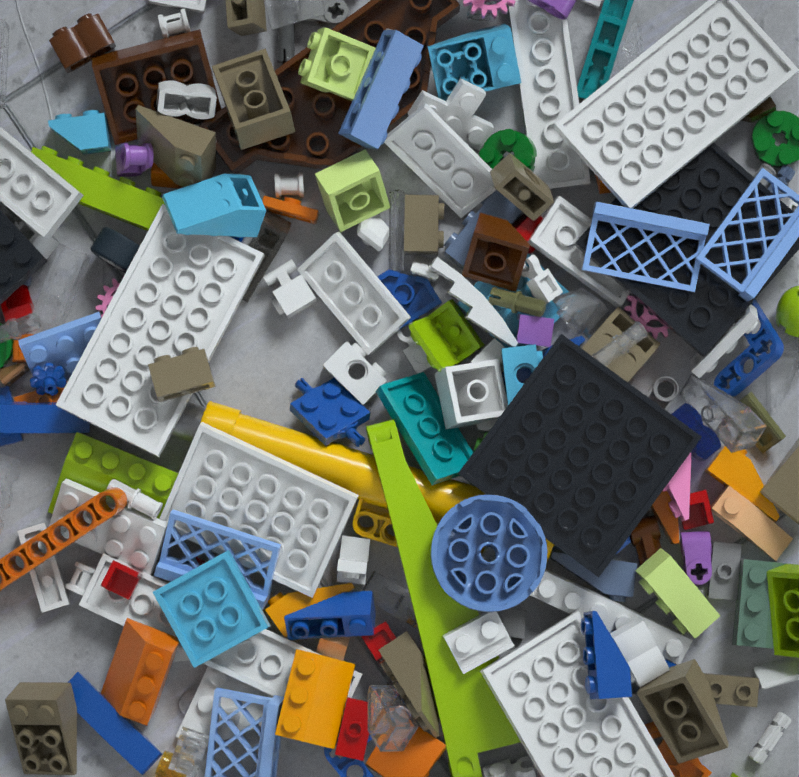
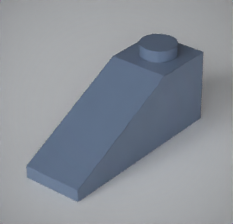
[550,552,637,602]

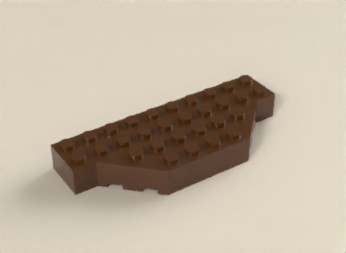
[199,0,460,174]

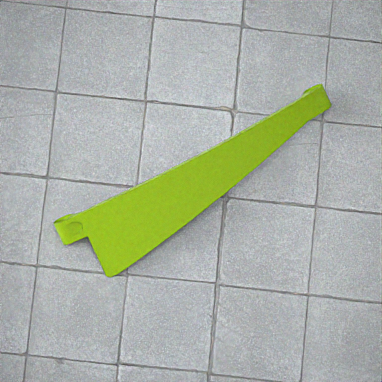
[366,419,521,777]

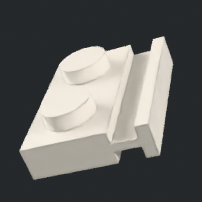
[443,612,514,674]

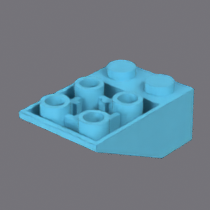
[427,23,521,101]
[162,174,266,238]

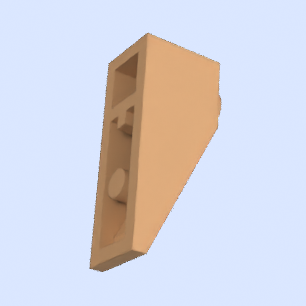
[710,486,793,561]

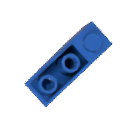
[284,591,376,640]
[580,611,632,700]

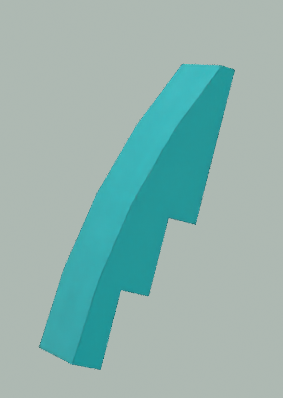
[577,0,634,99]

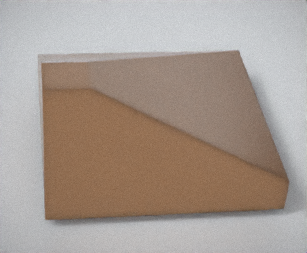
[0,363,29,386]

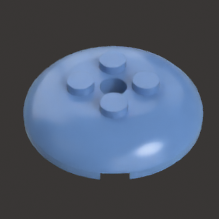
[431,495,547,612]

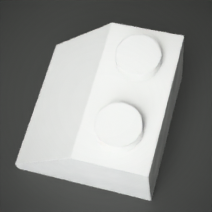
[435,359,508,429]

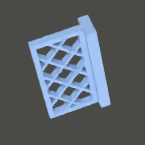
[695,168,799,302]
[582,202,710,292]
[154,509,281,610]
[205,688,284,777]

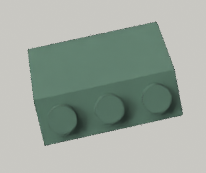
[732,559,786,649]

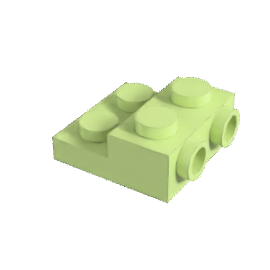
[298,27,376,101]

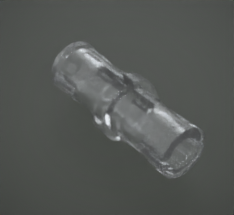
[592,321,648,366]

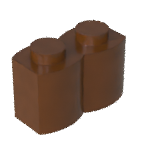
[49,13,116,73]

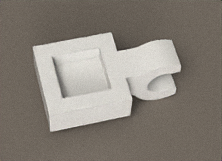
[521,254,563,304]

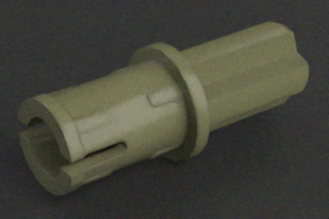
[489,287,546,317]

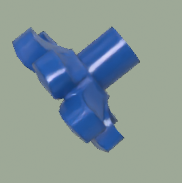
[30,363,66,396]

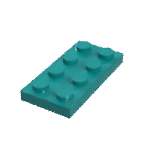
[375,372,473,485]

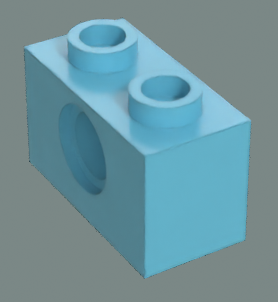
[501,344,543,405]

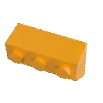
[275,649,356,749]

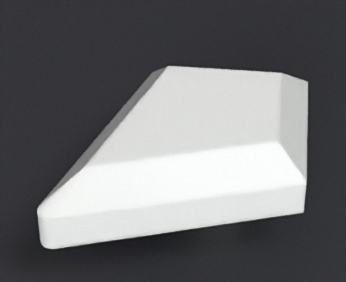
[357,214,392,252]

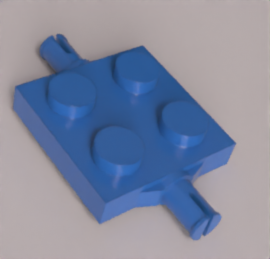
[290,378,370,447]

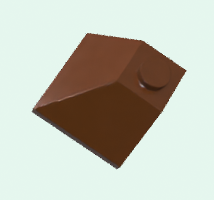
[462,212,530,292]

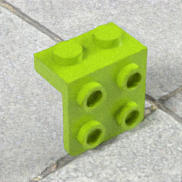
[409,299,484,372]

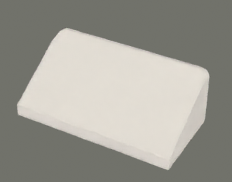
[753,657,799,689]

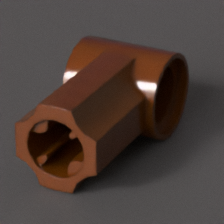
[630,515,662,566]

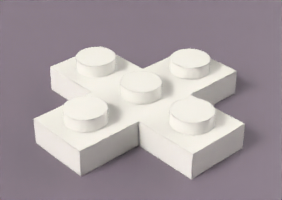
[408,78,494,151]

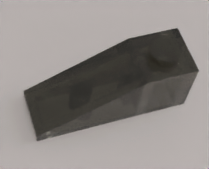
[242,209,292,303]

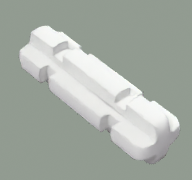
[749,712,791,764]

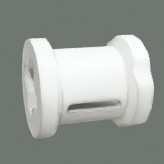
[158,8,191,38]
[275,172,304,198]
[65,561,96,596]

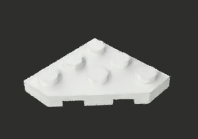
[176,666,273,749]

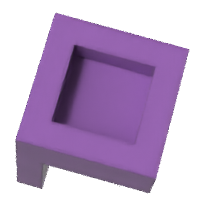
[517,314,554,347]

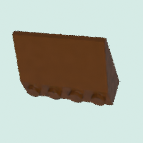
[92,29,221,145]

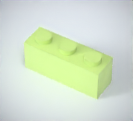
[635,548,720,638]

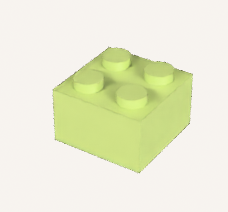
[315,149,390,232]

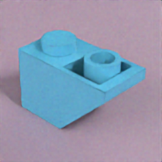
[48,110,112,155]

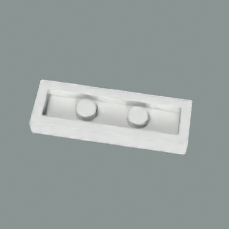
[690,304,758,378]
[17,522,71,613]

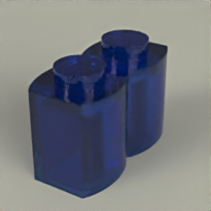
[671,403,721,461]

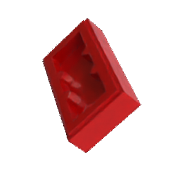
[335,697,376,761]

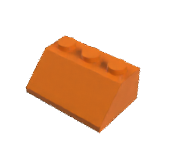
[101,618,180,726]

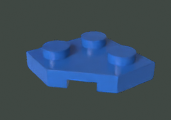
[377,270,442,332]

